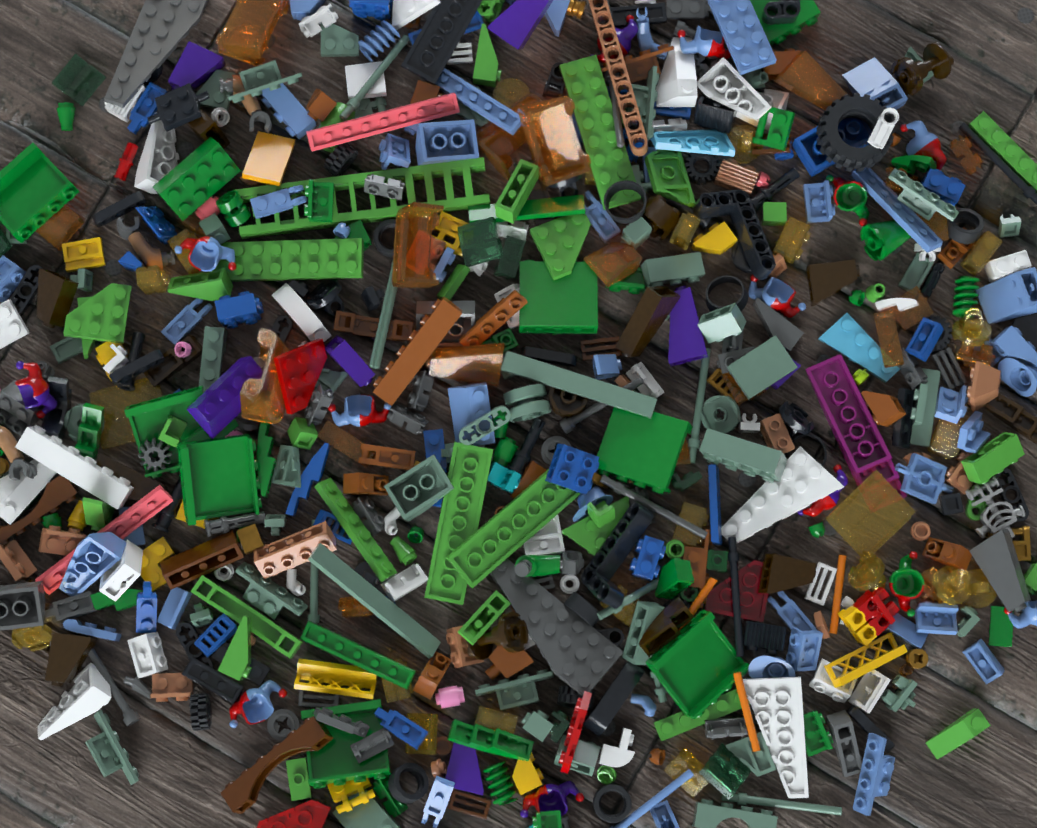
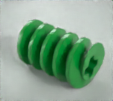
[952,276,980,318]
[483,761,518,806]

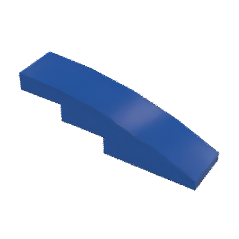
[285,442,331,517]

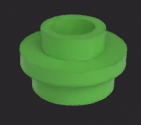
[597,765,617,785]

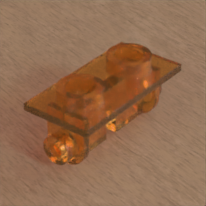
[950,135,983,175]

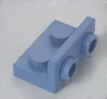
[379,133,411,170]
[0,255,26,303]
[934,385,968,424]
[957,411,990,453]
[786,627,823,671]

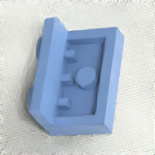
[803,180,835,223]
[915,601,959,635]

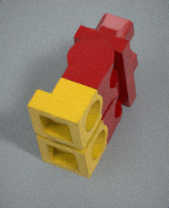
[837,587,900,646]

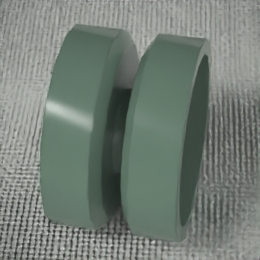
[503,384,551,422]

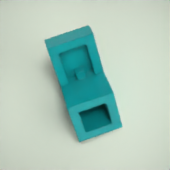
[487,461,521,494]

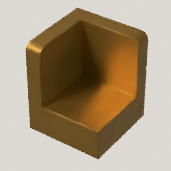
[237,524,264,555]

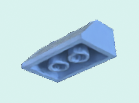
[415,119,479,166]
[448,382,495,446]

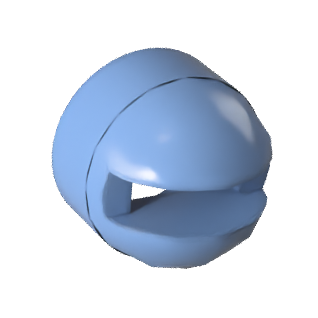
[333,223,350,239]

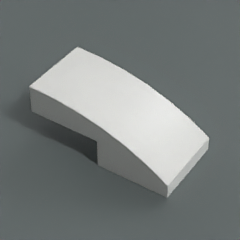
[875,298,919,312]

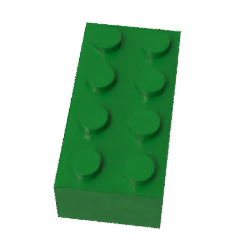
[153,137,241,221]

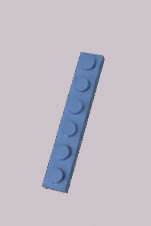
[427,68,525,135]
[851,167,943,253]

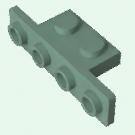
[227,60,302,103]
[626,66,659,141]
[888,168,959,222]
[910,368,941,447]
[235,562,308,620]
[475,669,554,711]
[85,710,139,785]

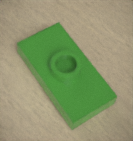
[286,757,312,801]

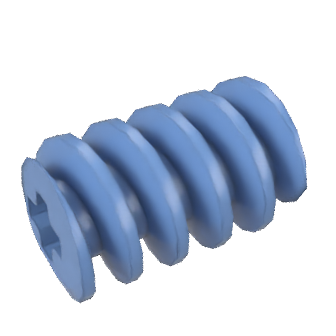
[358,20,400,62]

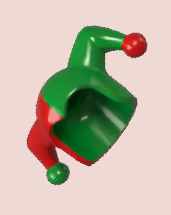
[826,175,870,226]
[889,551,925,617]

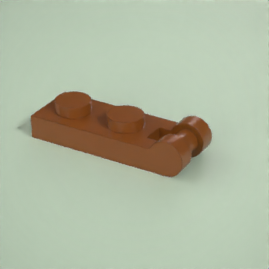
[358,443,416,470]

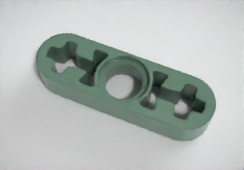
[459,405,511,445]

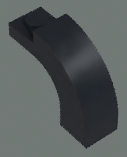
[41,376,72,441]

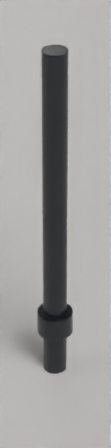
[959,123,1037,205]
[728,537,744,657]

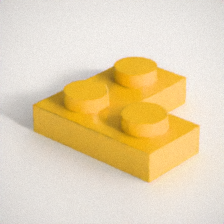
[141,537,175,592]

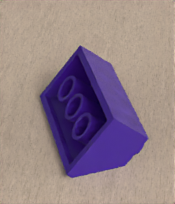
[187,356,266,439]

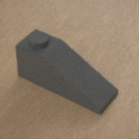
[753,298,804,353]
[826,710,862,777]

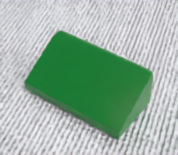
[988,606,1014,647]

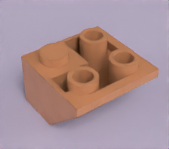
[967,361,1001,412]

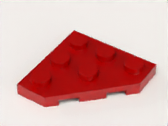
[274,339,327,414]
[559,691,592,774]
[257,799,331,828]

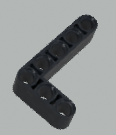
[693,189,776,280]
[581,502,653,609]

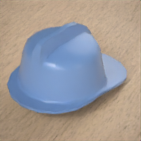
[998,357,1037,397]
[573,486,613,522]
[748,655,795,678]

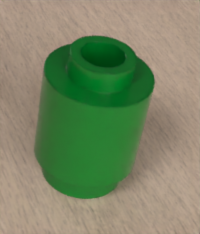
[492,437,518,467]

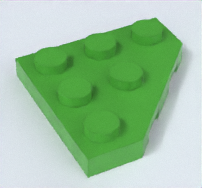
[530,214,591,280]
[64,283,132,344]

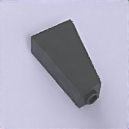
[970,529,1031,612]

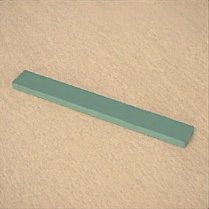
[501,351,657,419]
[308,543,441,659]

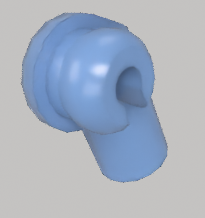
[630,693,657,717]

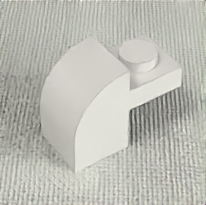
[598,728,635,767]

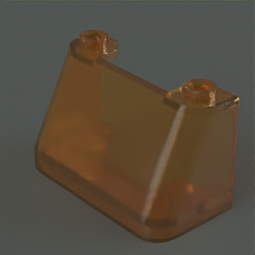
[216,0,290,66]
[517,96,591,186]
[240,328,290,424]

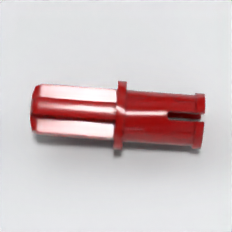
[114,142,138,181]

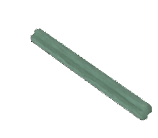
[369,259,403,369]

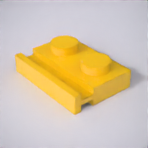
[62,237,106,272]

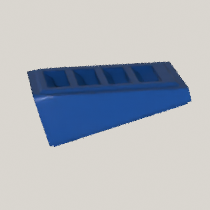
[313,509,352,544]
[194,613,237,657]

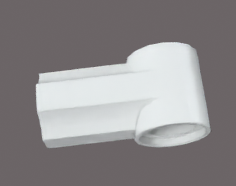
[867,108,899,149]

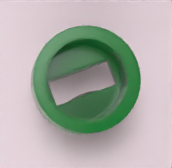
[849,290,865,306]
[808,522,825,538]
[408,526,424,543]

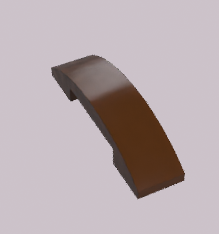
[333,311,414,342]

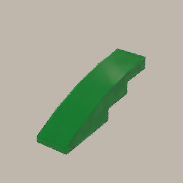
[74,403,105,461]
[257,415,277,498]
[447,719,534,761]

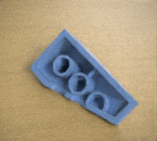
[59,532,127,597]

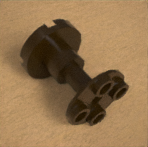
[891,41,954,96]
[466,612,529,660]

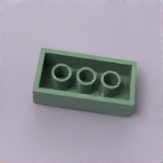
[699,428,787,483]

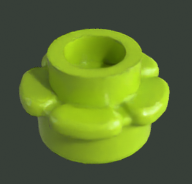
[852,369,870,386]

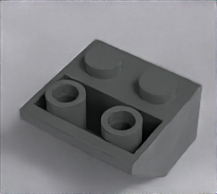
[0,380,45,436]

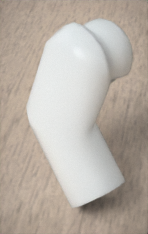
[384,506,401,536]
[286,569,306,596]

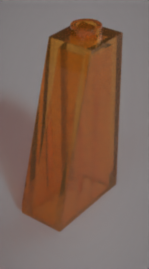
[774,50,850,110]
[426,343,505,386]

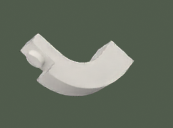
[272,283,331,342]

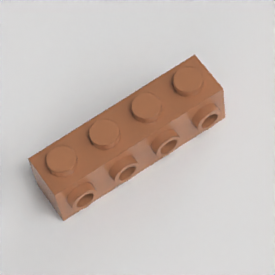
[253,521,337,579]

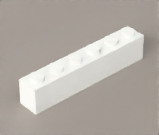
[15,425,134,510]

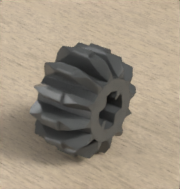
[138,437,172,472]

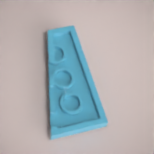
[650,129,735,157]
[818,313,900,383]

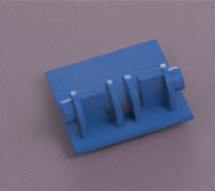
[136,206,179,245]

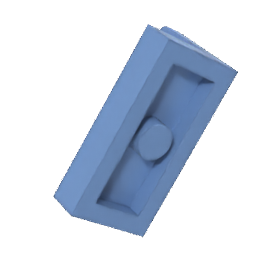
[157,587,192,630]

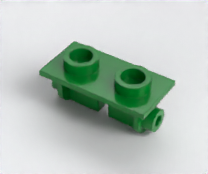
[373,775,408,818]

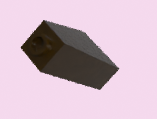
[616,286,681,358]
[96,454,169,502]

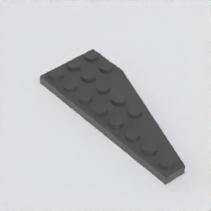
[104,0,209,108]
[490,559,623,697]

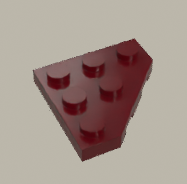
[704,560,768,623]

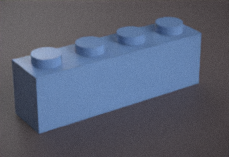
[260,83,317,140]

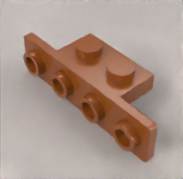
[601,43,674,83]
[459,290,528,352]
[682,529,712,609]

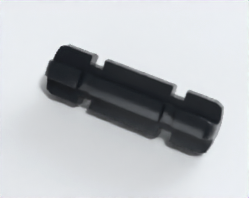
[920,262,945,299]

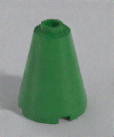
[860,220,911,261]

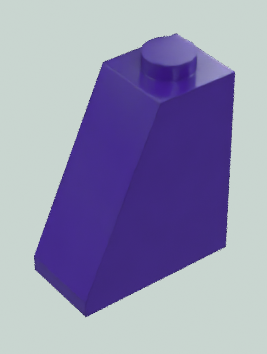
[168,41,226,90]
[325,335,375,387]
[445,742,484,795]

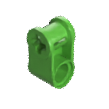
[478,0,505,23]

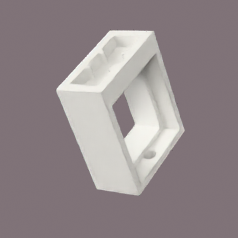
[99,539,143,602]

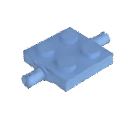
[895,453,954,504]

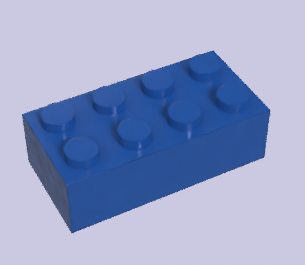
[791,118,872,177]

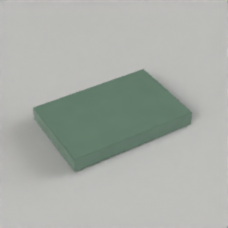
[727,335,798,400]

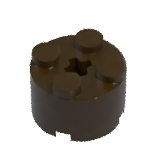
[635,194,680,241]
[549,387,588,418]

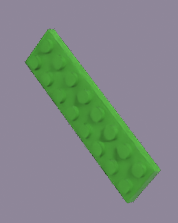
[559,55,641,210]
[214,238,364,282]
[424,442,493,605]
[446,469,580,588]

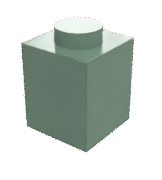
[199,213,231,245]

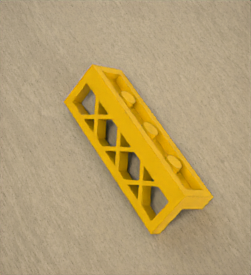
[824,632,908,688]
[294,658,377,699]

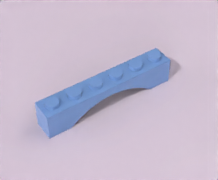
[989,326,1037,369]

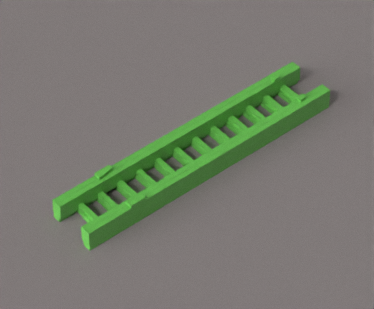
[235,157,490,239]

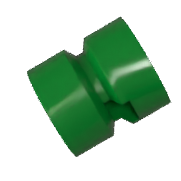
[216,190,251,227]

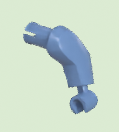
[636,7,668,60]

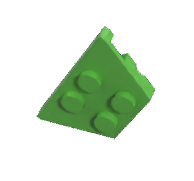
[644,149,695,207]
[561,496,629,556]

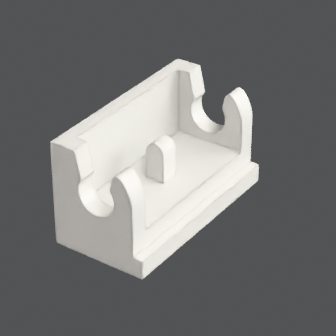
[381,564,428,602]
[848,670,890,714]

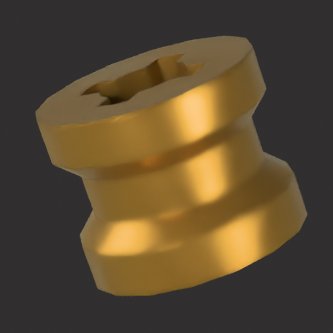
[566,0,587,20]
[905,649,928,669]

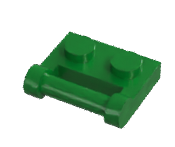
[751,107,795,151]

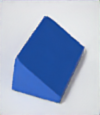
[118,251,149,275]
[905,317,944,362]

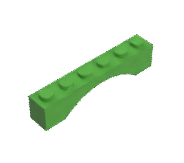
[191,575,303,659]

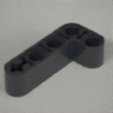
[762,0,801,25]
[583,661,646,737]

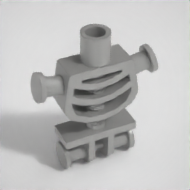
[965,476,1025,538]

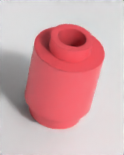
[194,196,220,221]

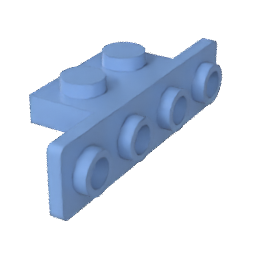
[853,733,895,816]

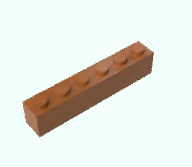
[373,297,463,406]

